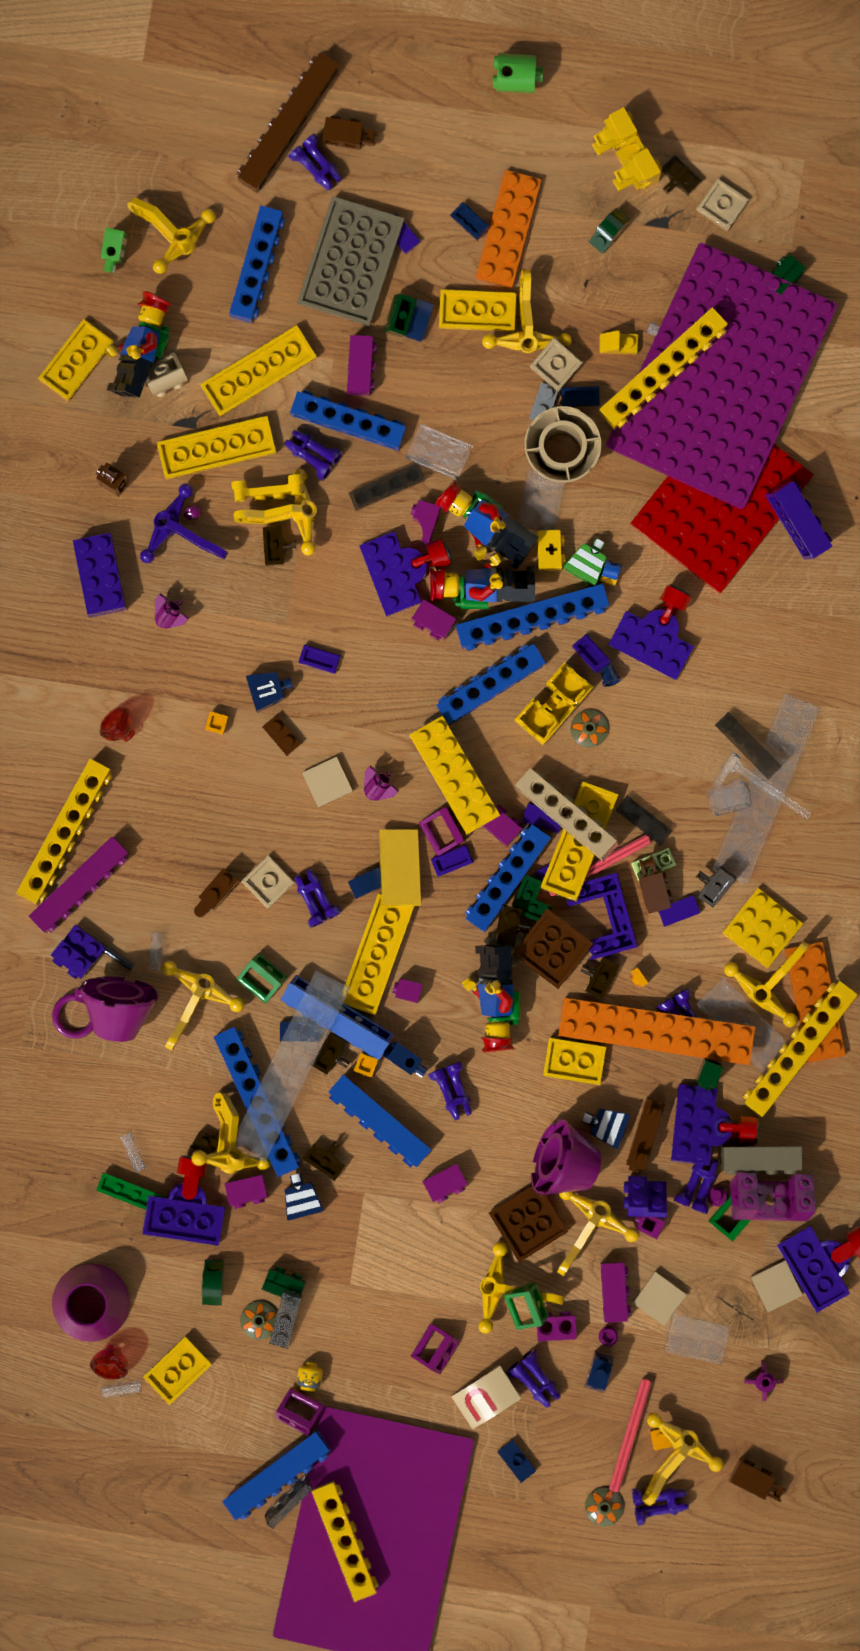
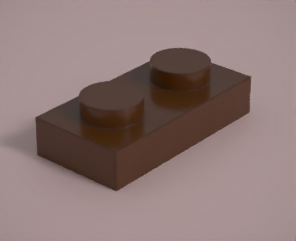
[262,715,301,756]

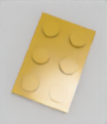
[543,1038,606,1085]
[143,1336,212,1405]

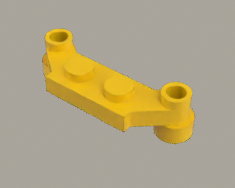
[231,474,304,502]

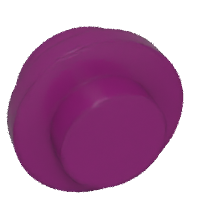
[183,505,202,521]
[707,1187,727,1207]
[599,1327,618,1346]

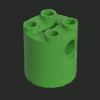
[493,53,543,93]

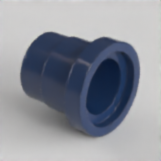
[600,664,621,687]

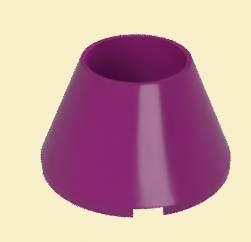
[81,976,159,1042]
[531,1119,602,1195]
[52,1264,130,1342]

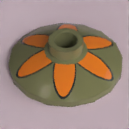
[570,710,609,748]
[240,1301,279,1340]
[585,1487,623,1527]

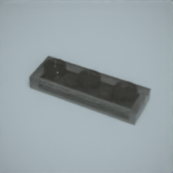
[615,795,673,846]
[269,1290,302,1349]
[265,1475,313,1529]

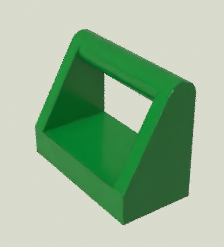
[237,953,288,1004]
[708,1194,751,1242]
[503,1282,549,1330]

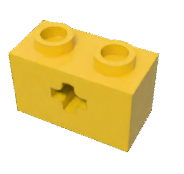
[537,530,565,571]

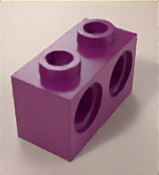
[537,1311,577,1341]

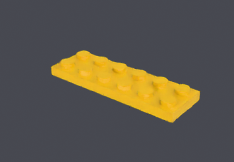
[200,325,317,417]
[156,416,277,480]
[409,716,500,835]
[541,782,619,902]
[340,894,414,1015]

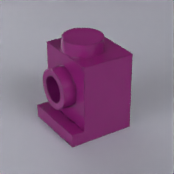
[634,1217,665,1239]

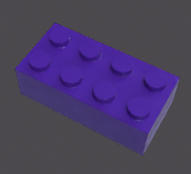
[765,481,833,560]
[73,533,127,618]

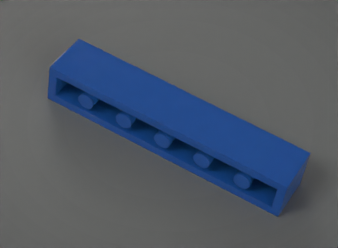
[280,975,395,1060]
[328,1075,431,1168]
[222,1431,332,1521]

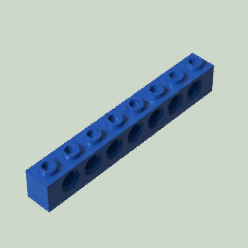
[456,584,609,651]
[214,1027,301,1177]

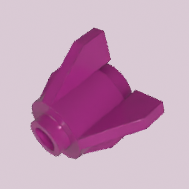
[154,593,189,629]
[364,765,399,801]
[744,1361,784,1401]

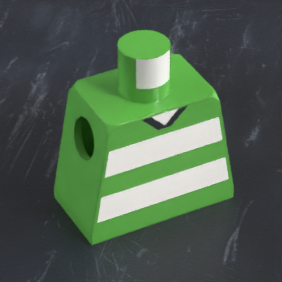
[101,227,129,273]
[563,539,606,587]

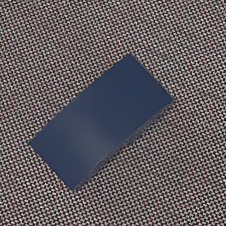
[405,298,433,342]
[348,867,381,899]

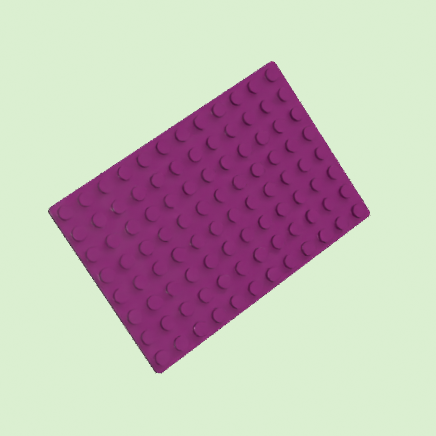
[606,243,837,509]
[273,1406,473,1651]

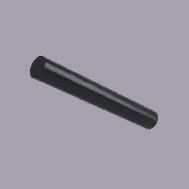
[87,932,134,970]

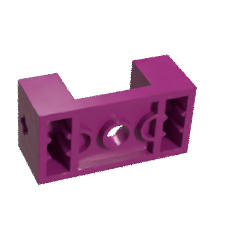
[730,1173,816,1221]

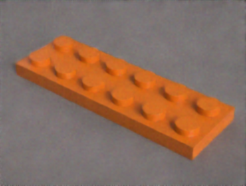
[476,170,542,289]
[784,942,846,1063]

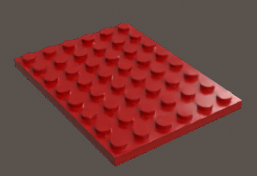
[630,444,814,594]

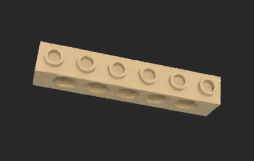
[515,768,618,862]

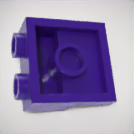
[51,924,106,979]
[624,1176,667,1217]

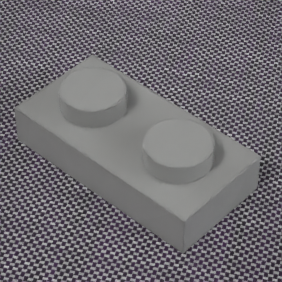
[529,382,558,421]

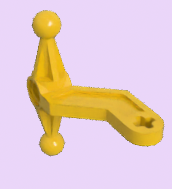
[127,197,216,274]
[482,269,572,353]
[233,468,317,556]
[724,941,810,1028]
[162,961,245,1051]
[191,1092,271,1174]
[557,1192,640,1276]
[478,1242,564,1334]
[642,1412,724,1506]

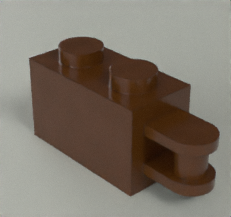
[322,116,378,150]
[96,462,129,497]
[637,857,673,914]
[194,868,239,917]
[729,1459,786,1502]

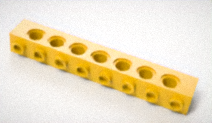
[599,307,728,429]
[16,759,113,905]
[743,981,858,1117]

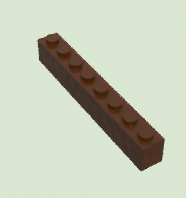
[237,52,339,194]

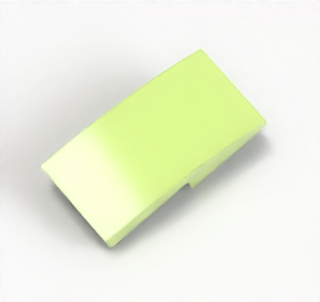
[631,848,676,881]

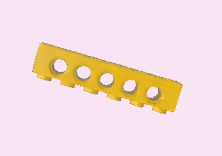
[312,1481,379,1602]

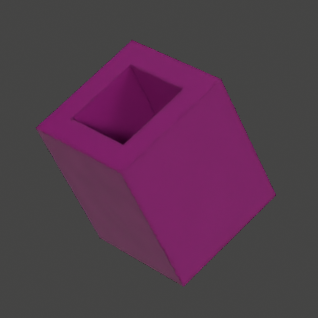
[393,979,422,1003]

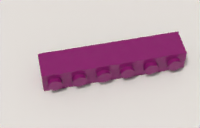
[29,837,129,934]

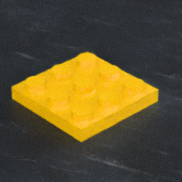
[722,888,803,969]

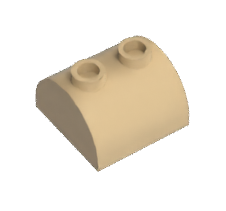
[146,352,188,397]

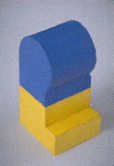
[599,560,622,587]

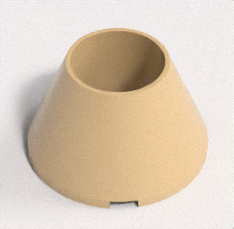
[524,406,601,483]

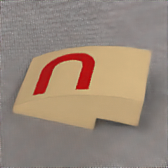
[451,1365,521,1429]

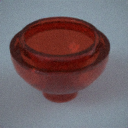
[100,707,135,742]
[90,1344,129,1380]

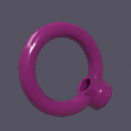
[52,988,93,1039]

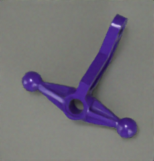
[140,483,229,564]

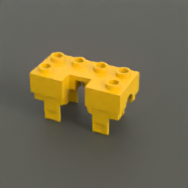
[592,107,662,192]
[514,662,593,746]

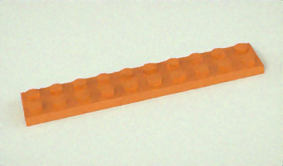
[558,998,756,1065]

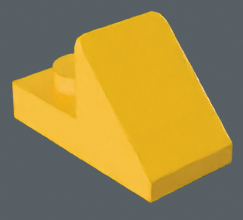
[599,331,638,354]

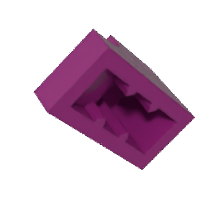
[411,500,441,545]

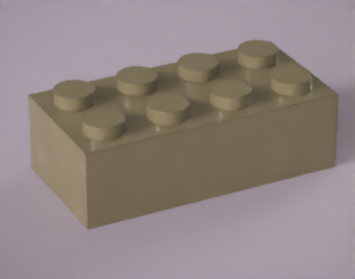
[721,1146,802,1175]

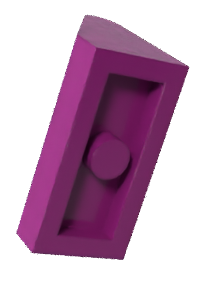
[419,807,464,856]
[411,1323,460,1374]
[276,1387,325,1436]

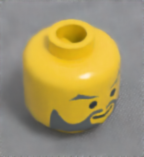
[296,1362,323,1391]

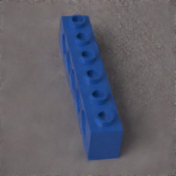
[229,205,285,323]
[290,390,406,451]
[436,644,546,726]
[465,825,551,933]

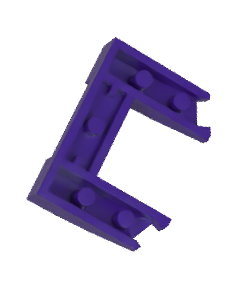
[567,873,639,960]

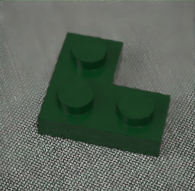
[512,874,553,921]

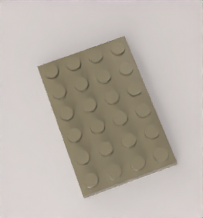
[297,196,404,327]

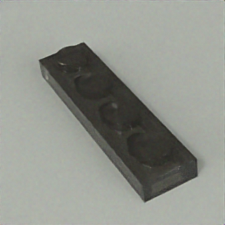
[348,462,426,511]
[715,712,782,780]

